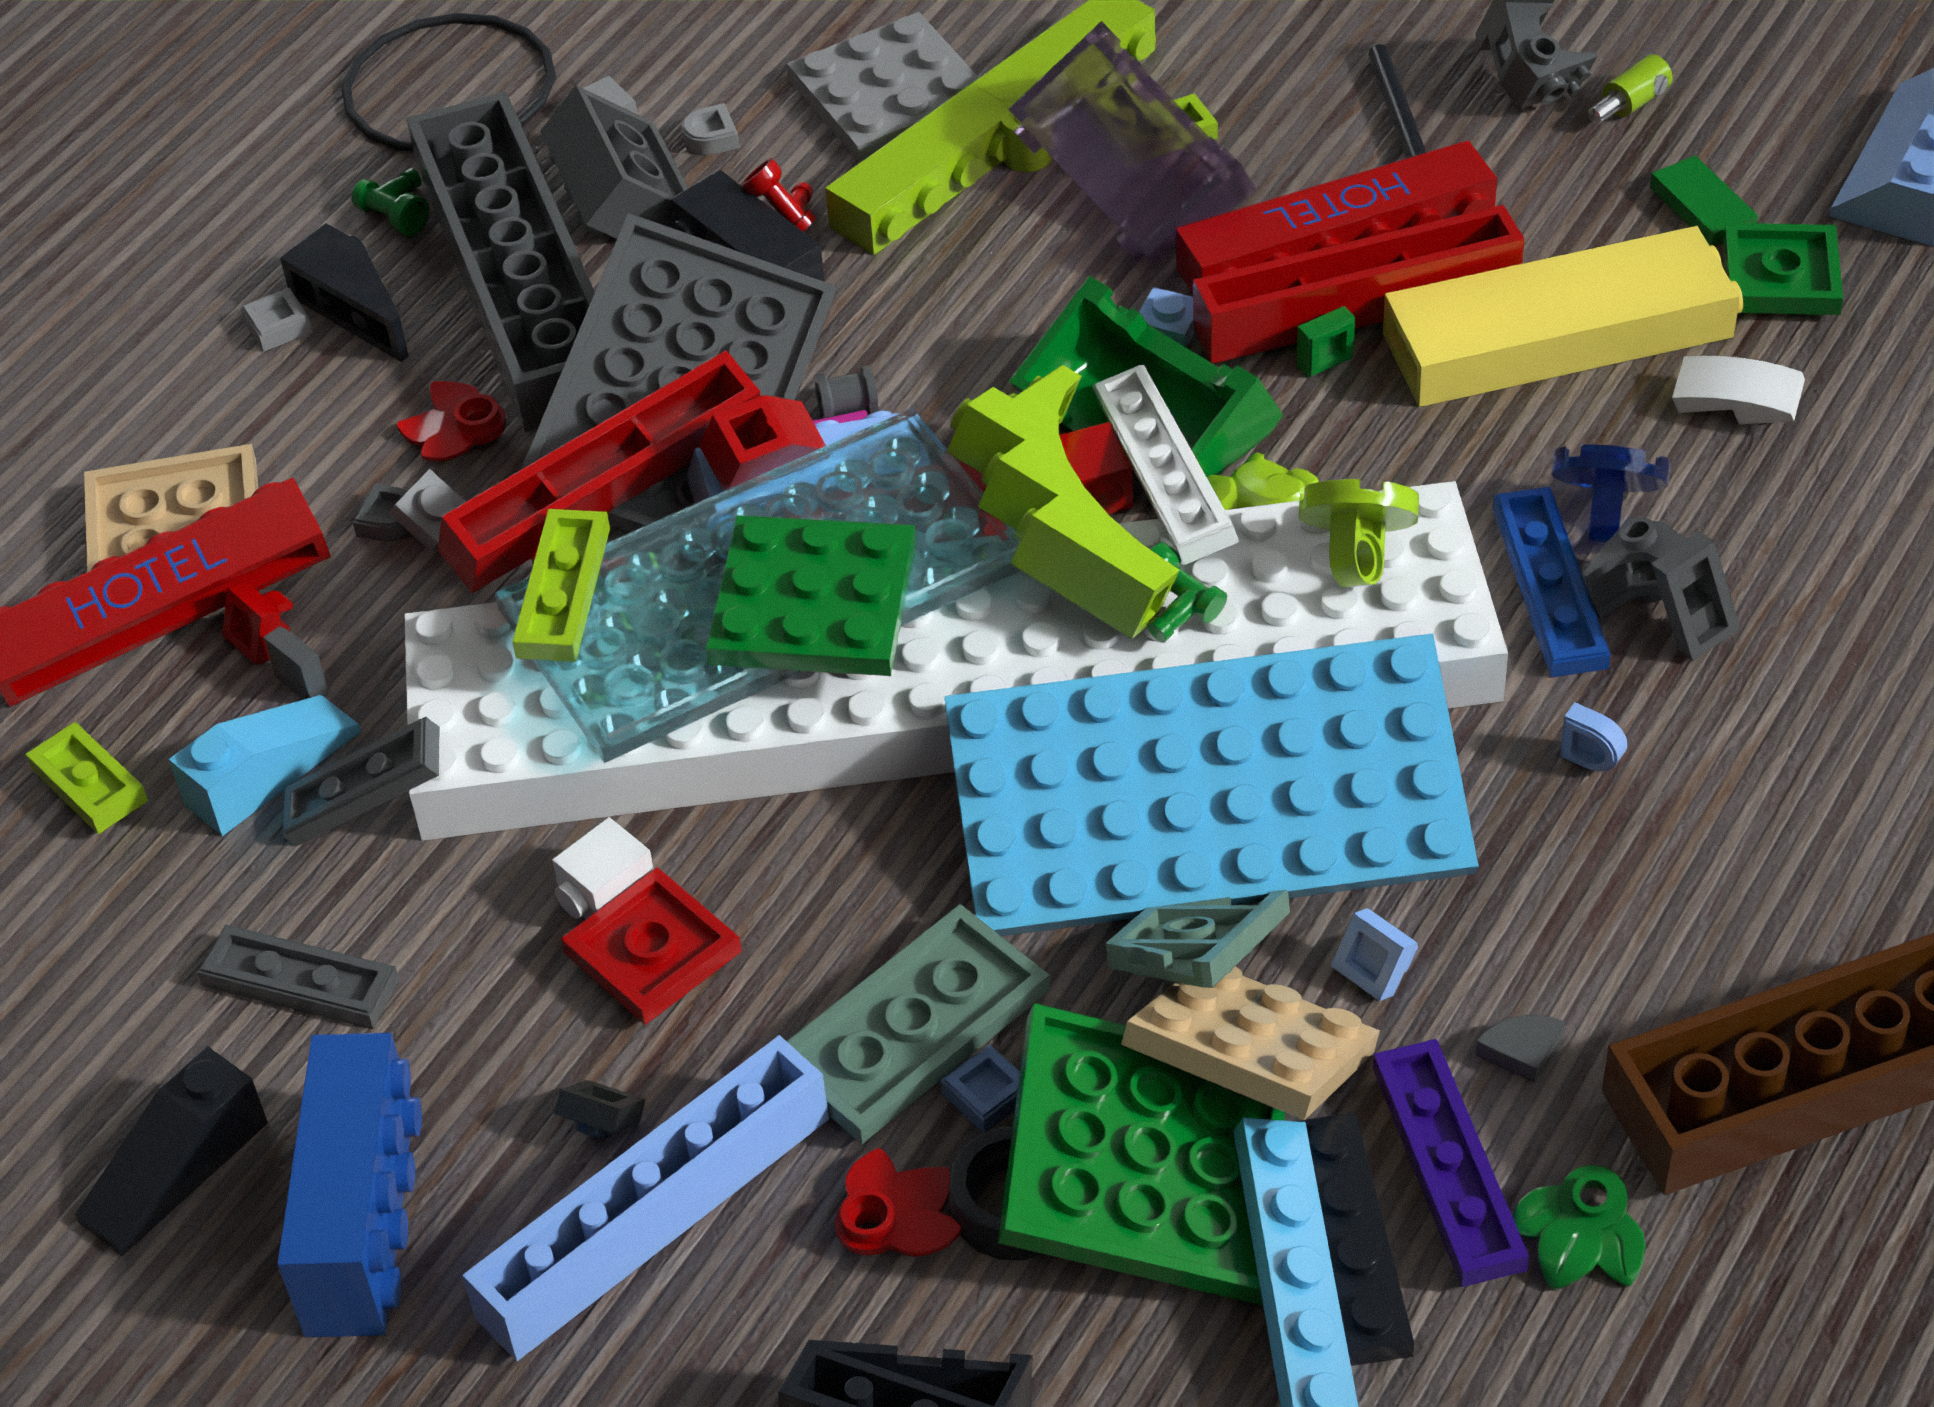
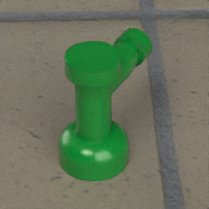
[351,168,429,237]
[1148,543,1227,643]

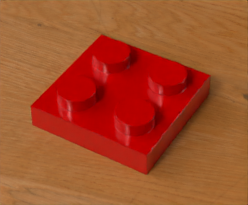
[561,867,742,1025]

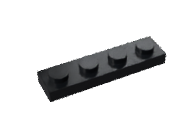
[1297,1112,1414,1366]

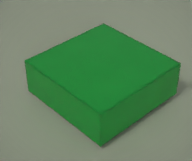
[1297,306,1355,378]

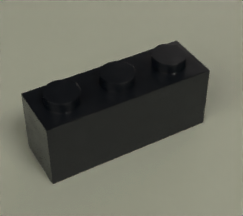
[670,170,825,282]

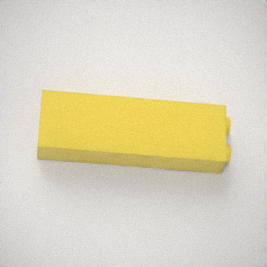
[1383,226,1743,407]

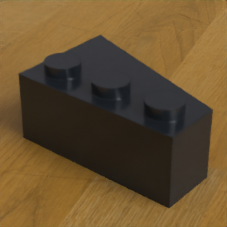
[778,1340,1033,1407]

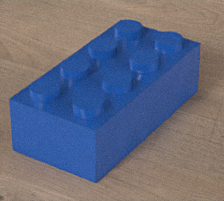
[277,1032,422,1338]

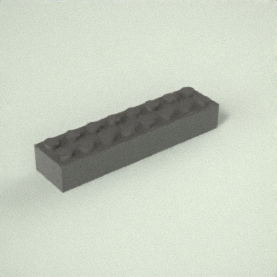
[406,91,595,432]

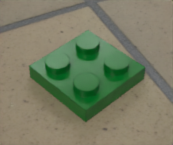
[1723,223,1843,315]

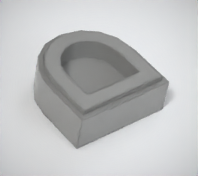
[681,103,740,155]

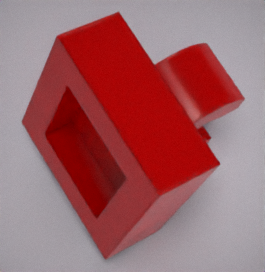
[222,581,293,665]

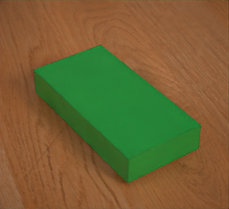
[1650,155,1758,247]

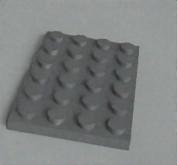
[521,213,837,565]

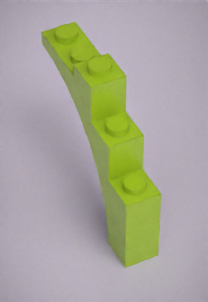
[947,365,1180,639]

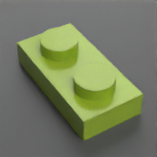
[25,722,148,835]

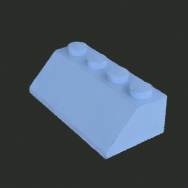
[1829,68,1934,246]

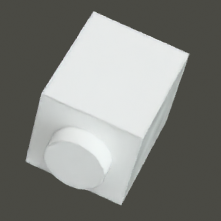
[552,817,654,919]

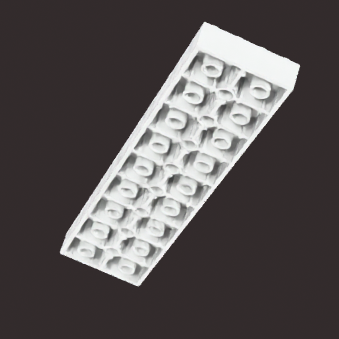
[405,481,1508,841]

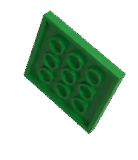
[998,1003,1285,1306]

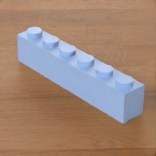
[462,1035,829,1361]

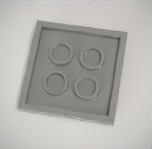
[787,12,979,162]

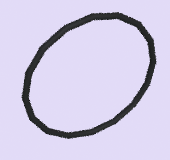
[342,13,556,151]

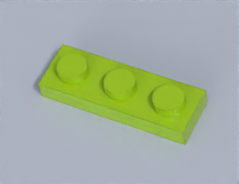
[512,509,610,662]

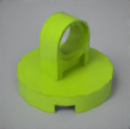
[1299,479,1419,587]

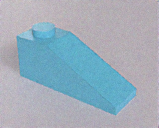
[169,695,361,836]

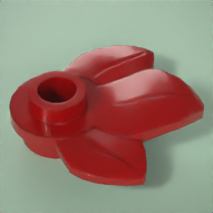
[397,381,507,461]
[835,1148,961,1257]

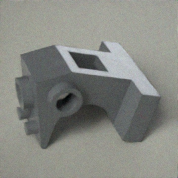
[1475,0,1598,110]
[1582,517,1740,661]

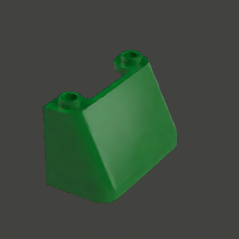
[1009,275,1284,477]

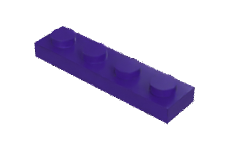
[1373,1038,1529,1287]

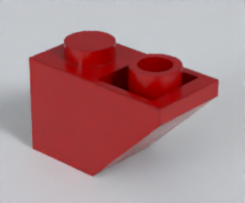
[699,395,829,495]

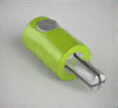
[1588,54,1673,124]

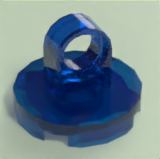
[1551,444,1671,546]

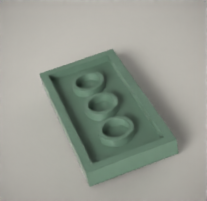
[787,904,1050,1144]

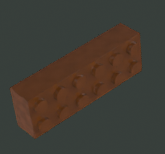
[1602,933,1934,1195]

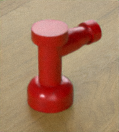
[740,157,816,232]

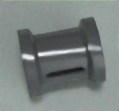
[814,365,879,419]

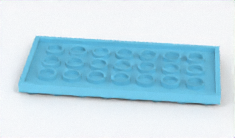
[944,633,1479,936]

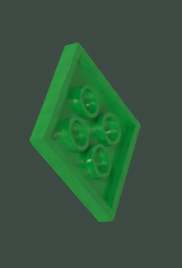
[706,515,916,676]

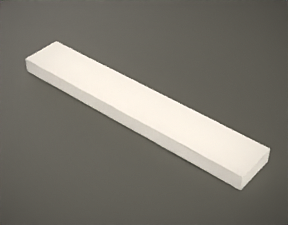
[1092,365,1239,565]

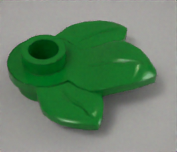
[1512,1165,1645,1291]

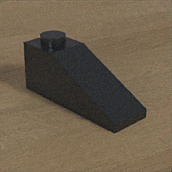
[280,223,409,362]
[75,1046,268,1256]

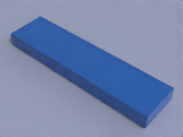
[1492,487,1611,678]

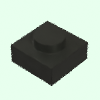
[554,1080,646,1138]

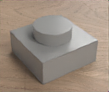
[389,469,466,551]

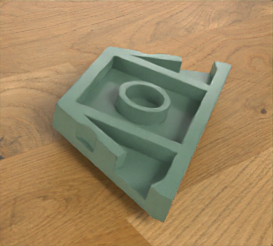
[1106,889,1290,988]

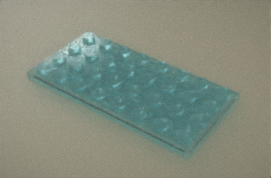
[495,408,1021,763]

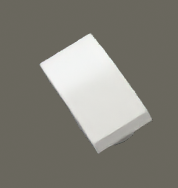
[1672,356,1805,425]

